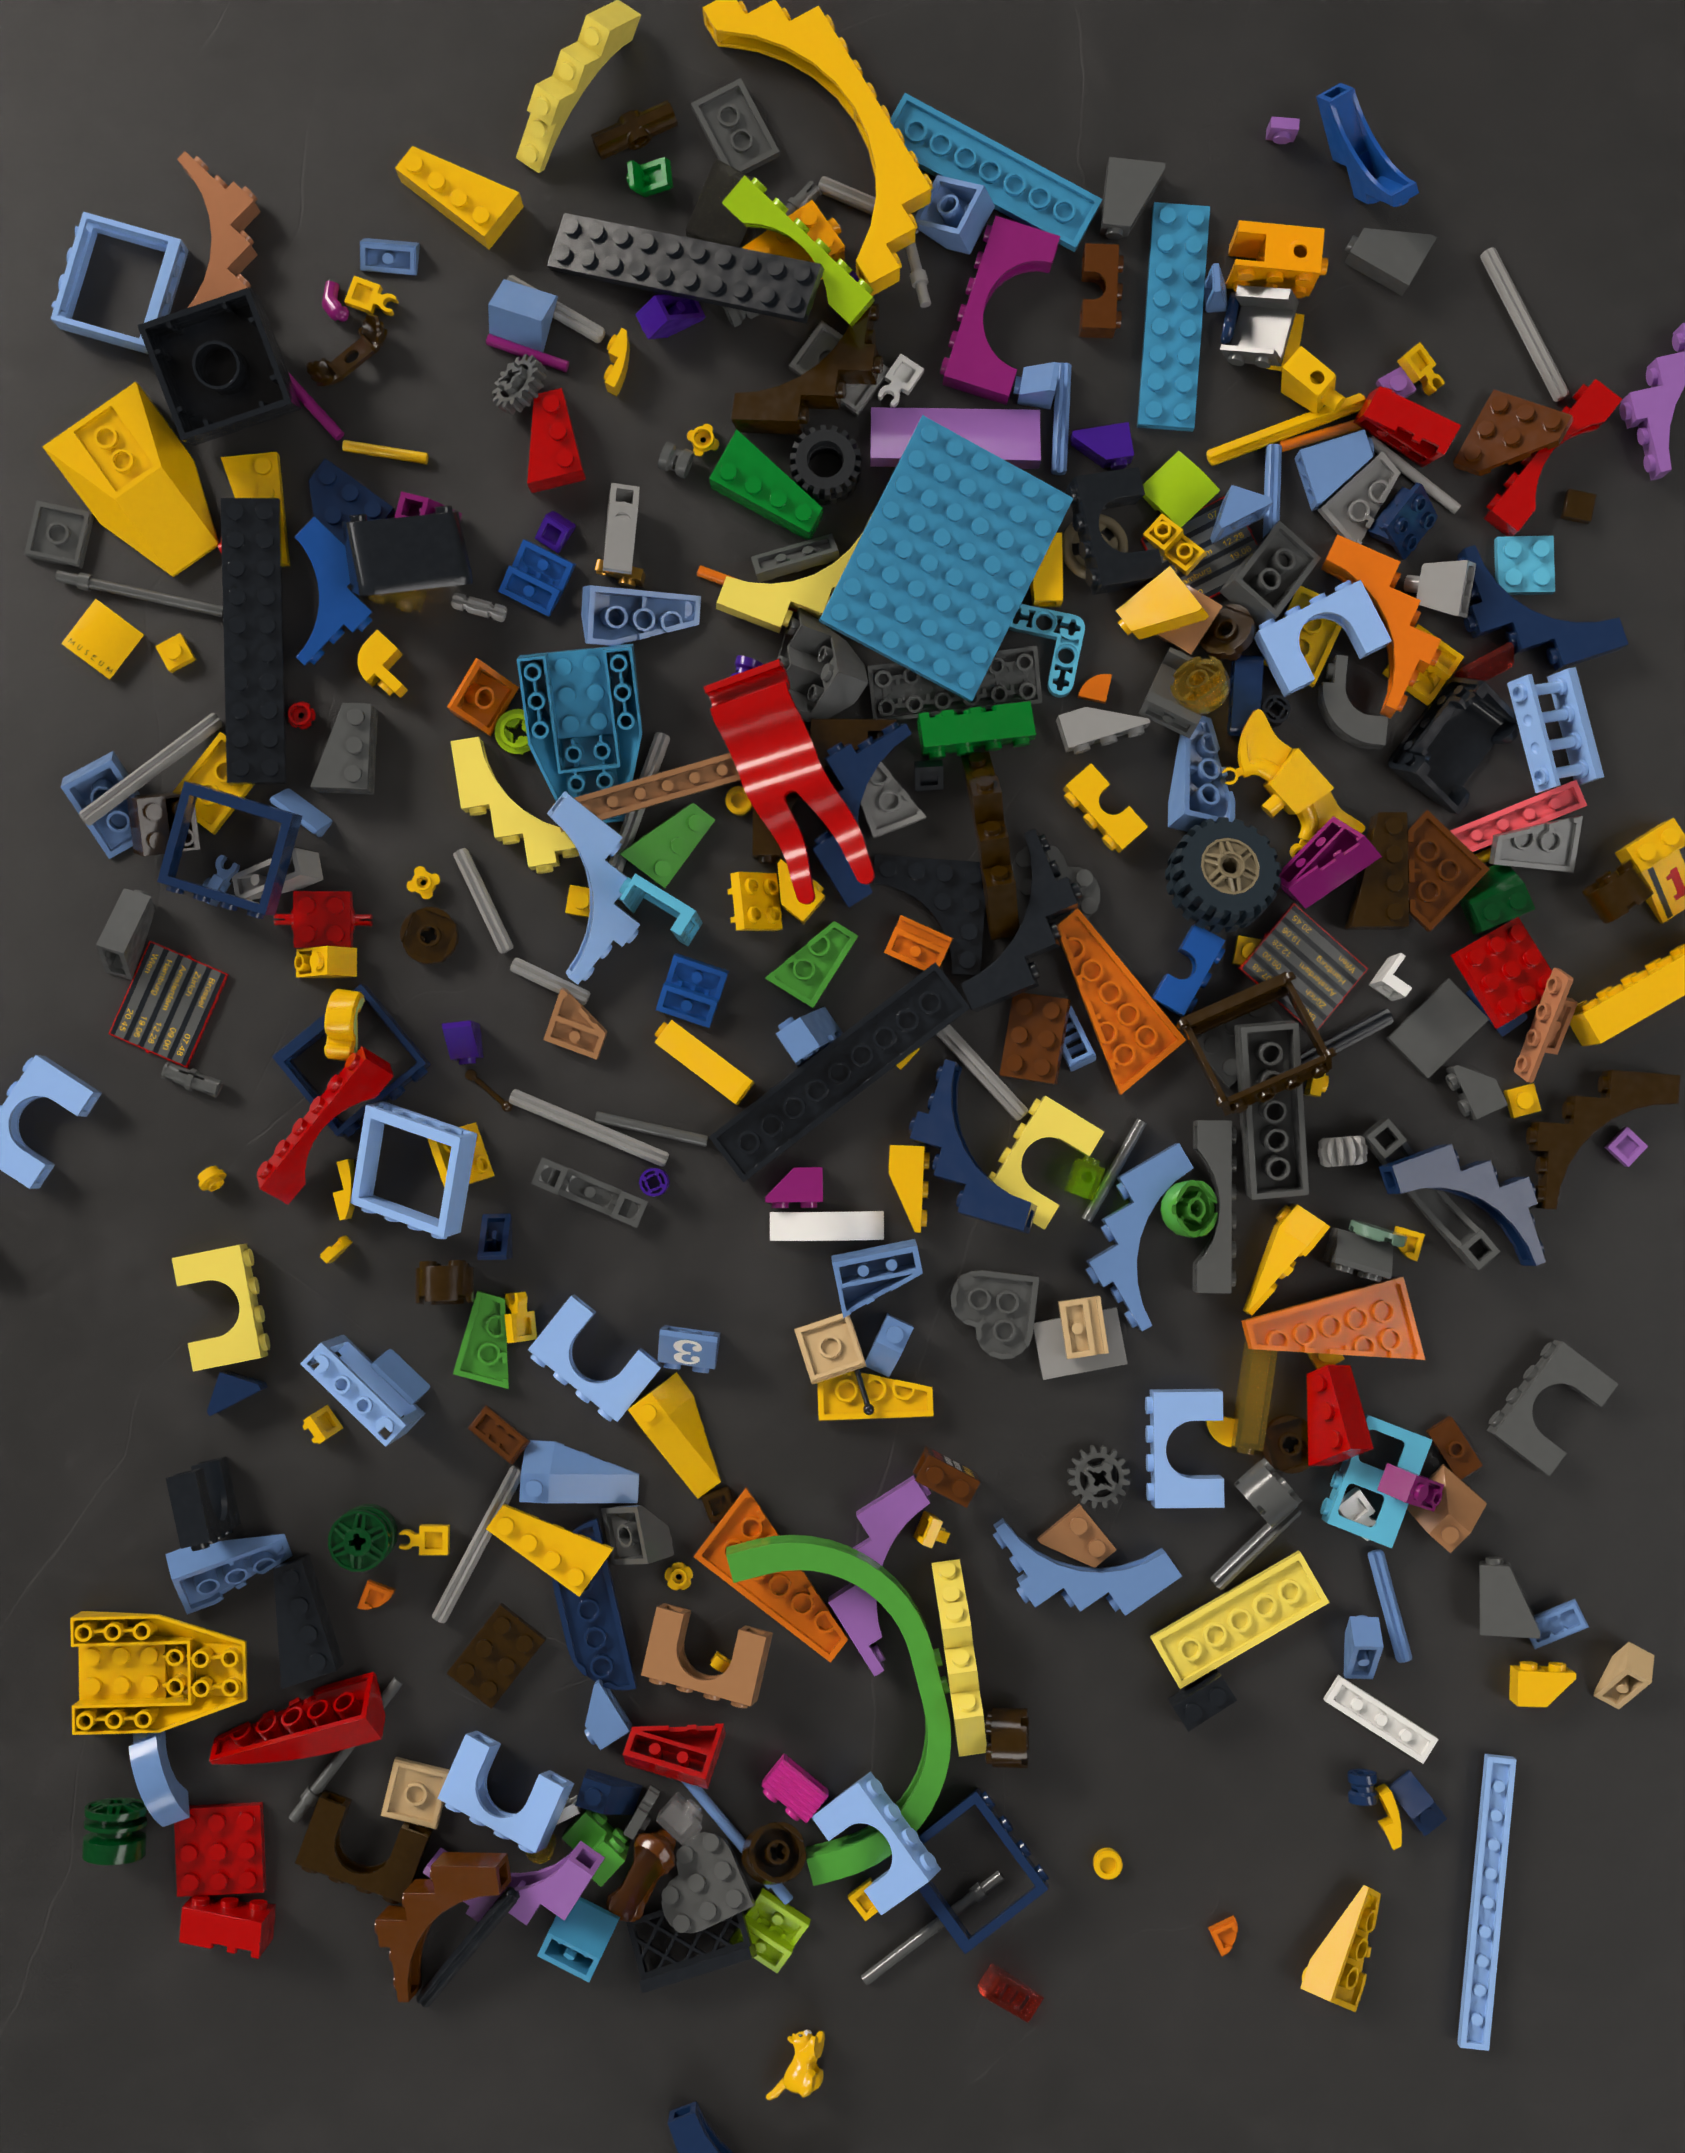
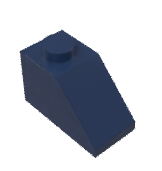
[575,1769,642,1815]

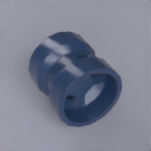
[1348,1769,1378,1806]

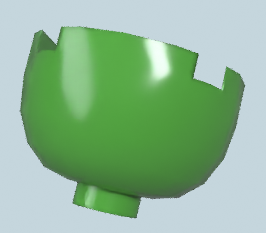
[1160,1180,1218,1238]

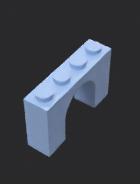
[1254,580,1392,697]
[0,1055,102,1189]
[528,1294,663,1422]
[1145,1389,1225,1508]
[437,1731,574,1854]
[812,1771,941,1915]

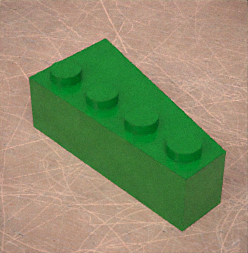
[709,429,823,540]
[917,701,1036,760]

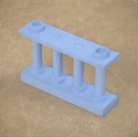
[1507,667,1604,793]

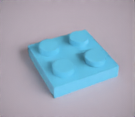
[1494,536,1555,595]

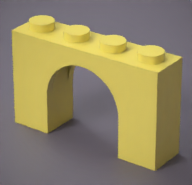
[988,1096,1104,1230]
[172,1244,270,1372]

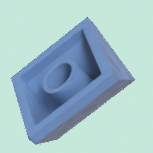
[488,279,558,352]
[1210,485,1273,544]

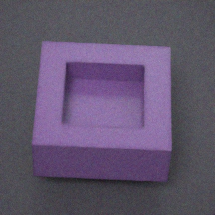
[1266,117,1300,144]
[1376,367,1416,398]
[1604,1127,1648,1167]

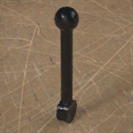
[854,1369,875,1415]

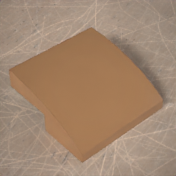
[1155,584,1223,656]

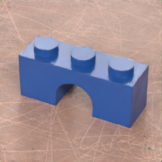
[1152,924,1226,1017]

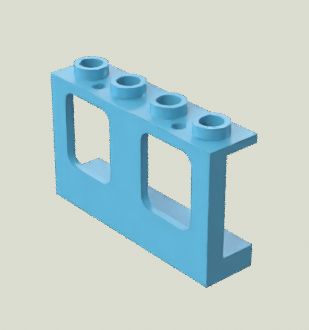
[619,873,703,946]
[1320,1413,1433,1548]

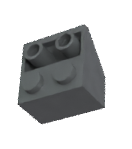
[1323,1228,1393,1282]

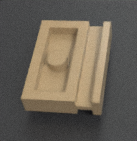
[1058,1295,1109,1359]

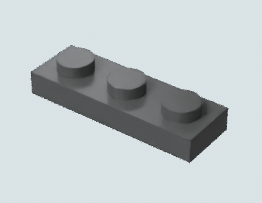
[751,533,840,583]

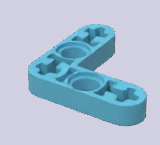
[1009,604,1085,698]

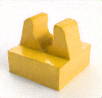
[303,1405,343,1444]
[913,1511,950,1548]

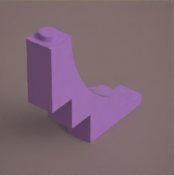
[828,1475,931,1677]

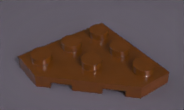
[1453,390,1573,476]
[1408,810,1490,932]

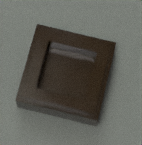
[1560,489,1597,524]
[701,1486,734,1524]

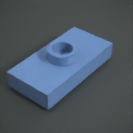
[1529,1599,1589,1649]

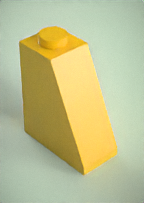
[1116,566,1209,640]

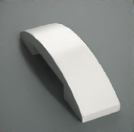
[770,1211,884,1241]

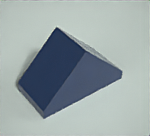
[477,1214,513,1260]
[207,1370,268,1416]

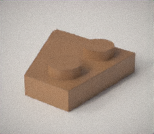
[543,988,608,1060]
[1037,1504,1116,1568]

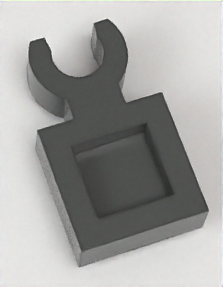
[623,1785,660,1840]

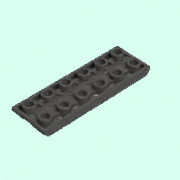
[867,646,1042,720]

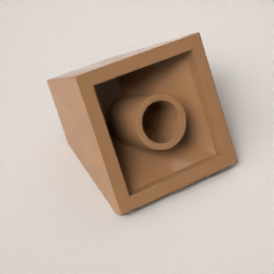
[1407,1464,1487,1553]

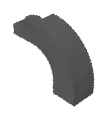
[1317,655,1388,750]

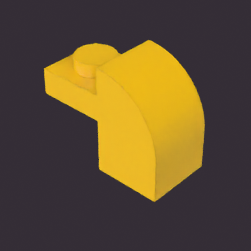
[358,629,408,698]

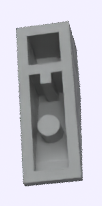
[232,848,324,900]

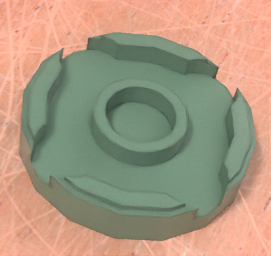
[1348,1220,1408,1247]

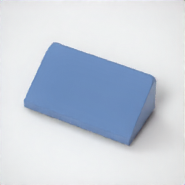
[360,238,420,275]
[270,788,333,837]
[371,1349,430,1405]

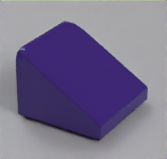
[534,511,576,553]

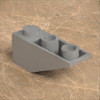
[603,483,640,574]
[1056,707,1150,754]

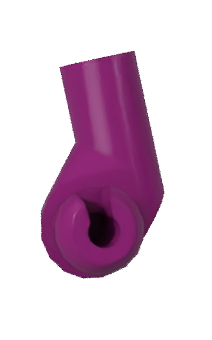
[322,281,349,322]

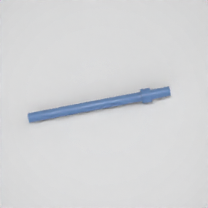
[681,1781,793,1905]

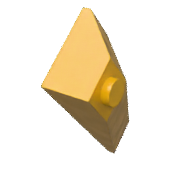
[1243,1204,1330,1315]
[628,1372,721,1499]
[1300,1885,1381,2012]

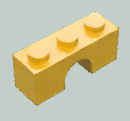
[1063,763,1148,853]

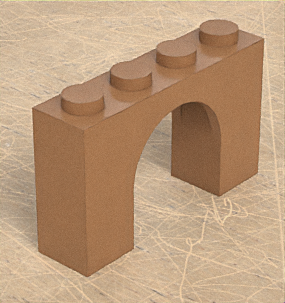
[641,1603,773,1708]

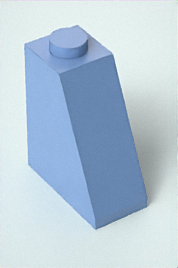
[1294,429,1374,511]

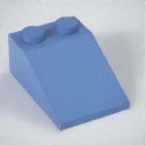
[61,751,140,859]

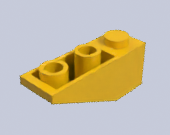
[888,1145,930,1233]

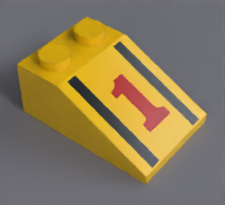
[1615,818,1685,924]

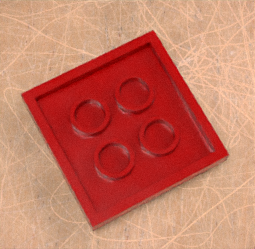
[1451,917,1552,1029]
[174,1802,266,1897]

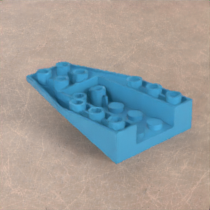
[517,644,643,823]

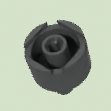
[1234,1458,1302,1528]

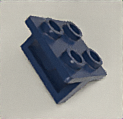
[1368,482,1438,560]

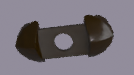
[306,314,387,386]

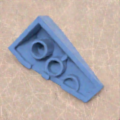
[581,585,701,646]
[1168,715,1235,832]
[519,1440,640,1503]
[165,1534,293,1615]

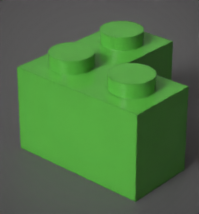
[562,1809,630,1887]

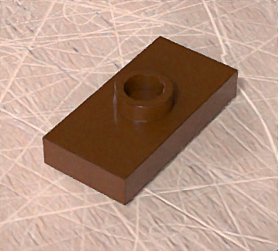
[468,1405,531,1464]
[1426,1416,1483,1479]

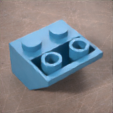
[537,1897,620,1982]

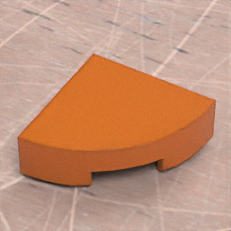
[1077,674,1112,704]
[357,1579,396,1610]
[1208,1915,1238,1957]

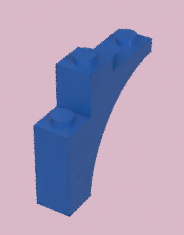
[1316,83,1419,207]
[295,516,373,665]

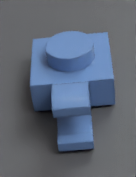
[203,855,240,907]

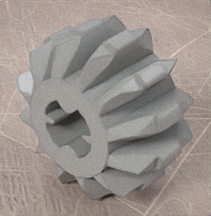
[1317,1136,1368,1167]

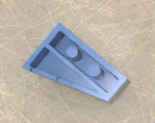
[776,1007,843,1066]
[831,1239,923,1318]

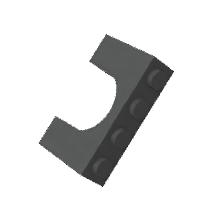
[1486,1340,1619,1476]

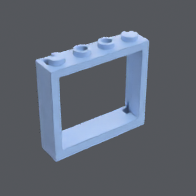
[51,212,189,354]
[350,1101,477,1239]
[300,1334,426,1447]

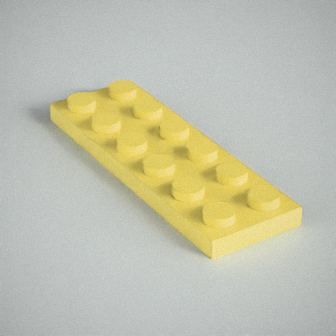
[1150,1550,1330,1689]

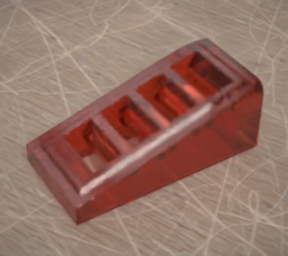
[977,1963,1044,2023]

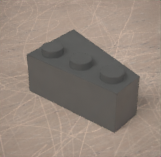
[310,703,378,795]

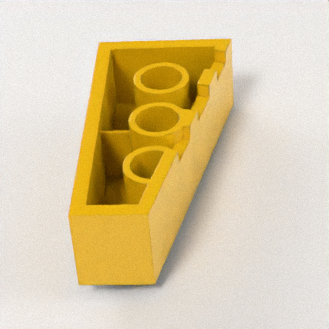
[395,146,524,250]

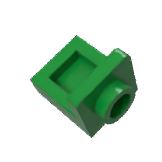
[626,157,673,198]

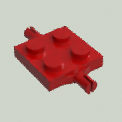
[274,891,373,948]

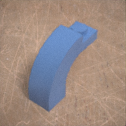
[129,1731,190,1827]

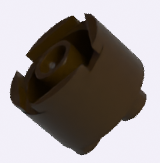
[1581,859,1654,924]
[415,1260,474,1305]
[986,1708,1029,1768]
[742,1822,806,1885]

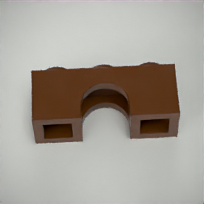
[1079,243,1124,339]

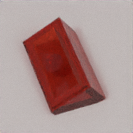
[1455,642,1514,681]

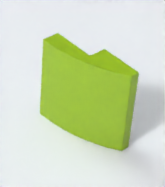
[1143,451,1220,528]
[729,1888,811,1973]

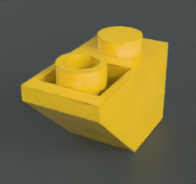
[777,859,825,925]
[294,946,357,978]
[1509,1661,1576,1707]

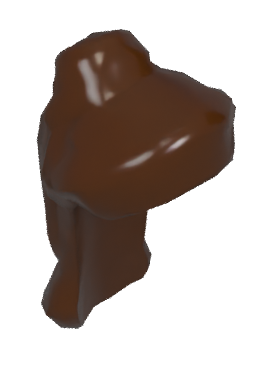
[606,1827,677,1922]

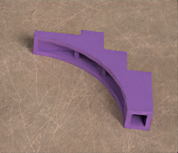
[1619,323,1685,480]
[423,1841,605,1926]

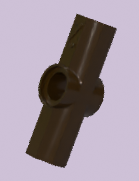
[591,100,678,160]

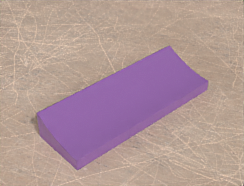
[870,407,1041,469]

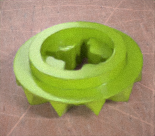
[495,709,530,755]

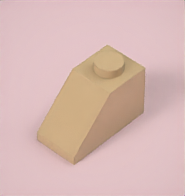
[1594,1642,1654,1709]

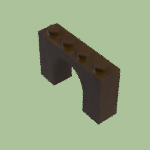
[295,1790,433,1904]

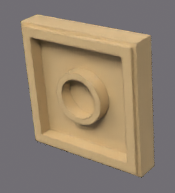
[794,1313,866,1385]
[381,1757,450,1829]

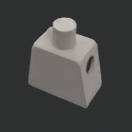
[1404,560,1477,618]

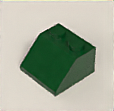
[1459,865,1535,935]

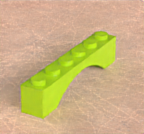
[722,175,875,327]

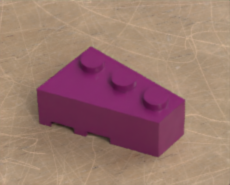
[1278,816,1382,909]

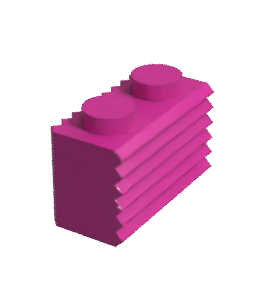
[762,1753,828,1823]

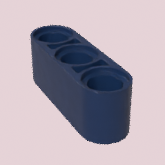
[1227,655,1264,736]

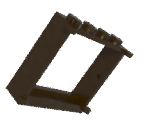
[1177,972,1337,1116]

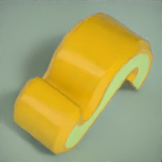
[324,989,365,1061]

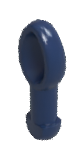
[1221,292,1239,344]

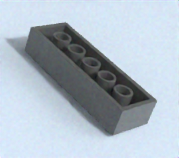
[1234,1020,1309,1200]

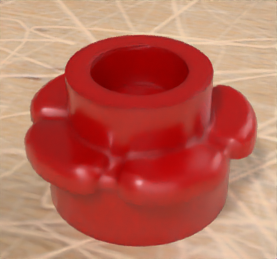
[288,701,316,730]

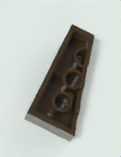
[1344,812,1409,930]

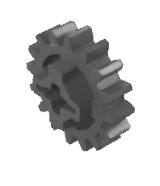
[492,354,547,415]
[1067,1445,1130,1509]

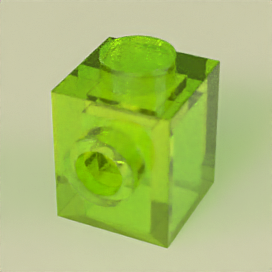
[1064,1155,1105,1201]

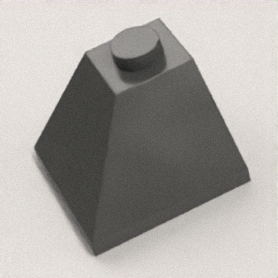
[601,1505,674,1565]

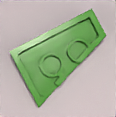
[618,802,715,888]
[453,1290,509,1389]

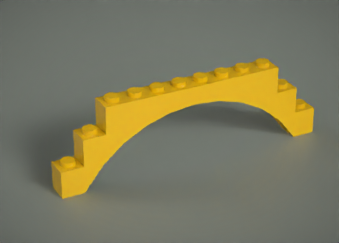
[702,0,933,296]

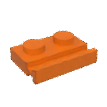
[884,915,953,971]

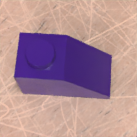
[635,294,706,339]
[1070,422,1134,470]
[442,1020,483,1065]

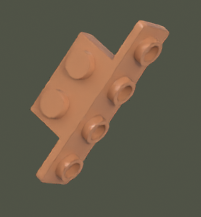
[1514,968,1578,1083]

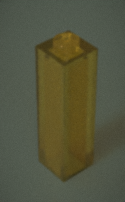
[1231,1342,1278,1455]

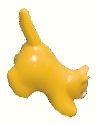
[766,2029,825,2101]

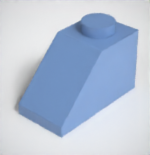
[1013,362,1060,409]
[865,1313,914,1377]
[1344,1615,1384,1679]
[584,1679,632,1750]

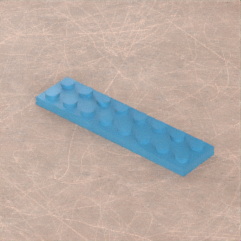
[890,93,1103,252]
[1137,202,1210,432]

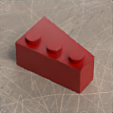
[1353,386,1461,467]
[527,388,586,493]
[1307,1365,1374,1466]
[622,1723,726,1789]
[179,1895,276,1959]

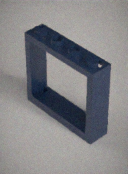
[157,781,302,919]
[272,984,431,1137]
[918,1788,1049,1954]

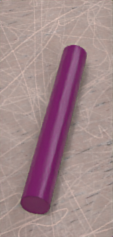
[486,334,569,372]
[288,372,344,441]

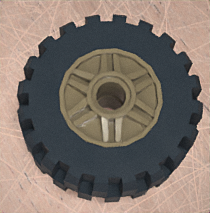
[1165,817,1282,933]

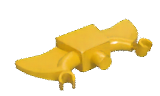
[1222,709,1365,858]

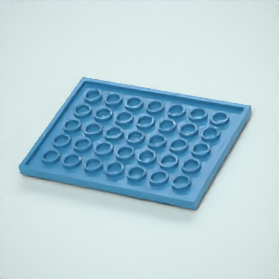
[819,415,1073,702]

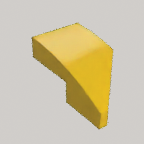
[1374,1783,1402,1850]

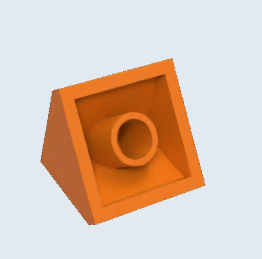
[447,658,519,736]

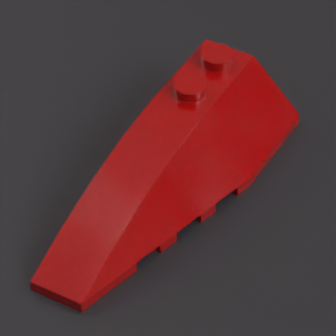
[209,1672,386,1764]

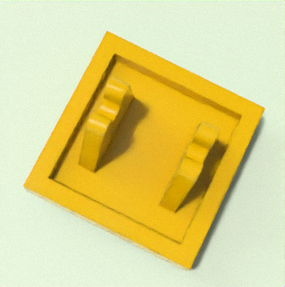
[727,872,783,931]
[427,1122,495,1188]

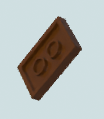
[1000,993,1071,1085]

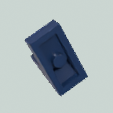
[1388,1770,1447,1836]

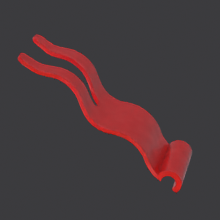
[704,659,875,905]

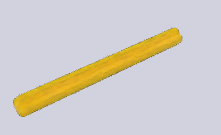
[1206,393,1366,466]

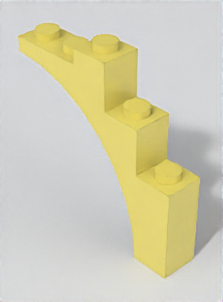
[516,0,641,173]
[716,513,873,633]
[451,737,579,874]
[932,1559,987,1757]

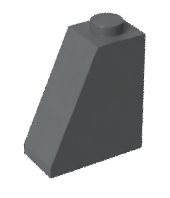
[1099,157,1166,240]
[1344,228,1437,296]
[96,888,155,980]
[1479,1556,1540,1639]

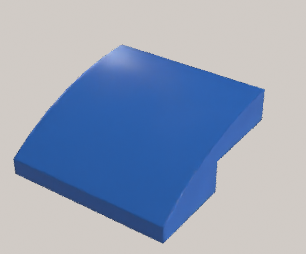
[498,539,576,617]
[656,953,729,1028]

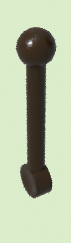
[465,1069,513,1112]

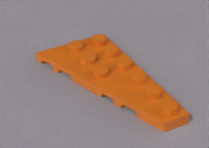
[1057,908,1186,1095]
[1241,1276,1425,1360]
[694,1486,848,1663]

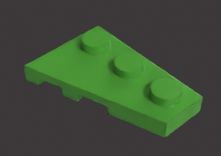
[765,921,858,1009]

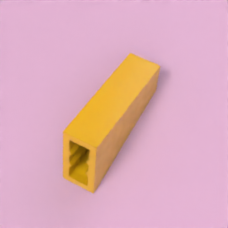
[654,1020,755,1105]

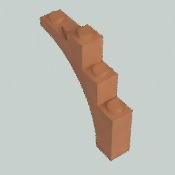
[177,151,261,308]

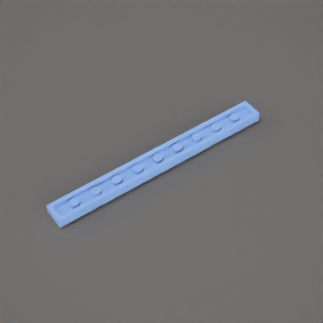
[1457,1754,1517,2051]

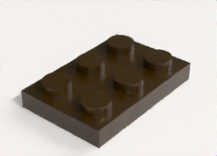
[447,1603,546,1709]

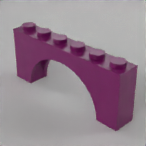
[940,216,1060,405]

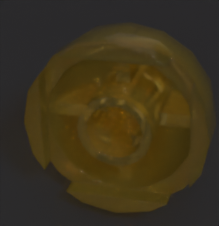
[1170,656,1230,714]

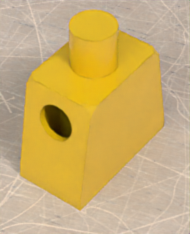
[1281,346,1345,413]

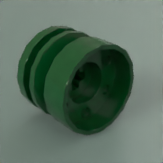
[328,1504,398,1572]
[82,1798,148,1865]

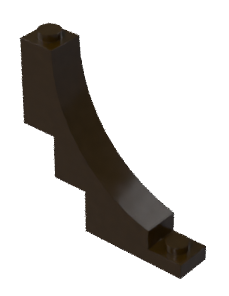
[752,719,896,864]

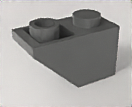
[1445,1065,1508,1120]

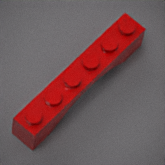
[1483,379,1623,536]
[257,1046,394,1205]

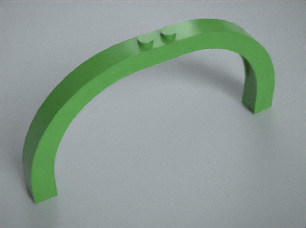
[726,1535,951,1886]

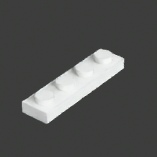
[1323,1675,1439,1764]

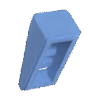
[1204,263,1228,313]
[1062,1006,1096,1072]

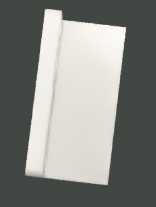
[1369,953,1412,1001]

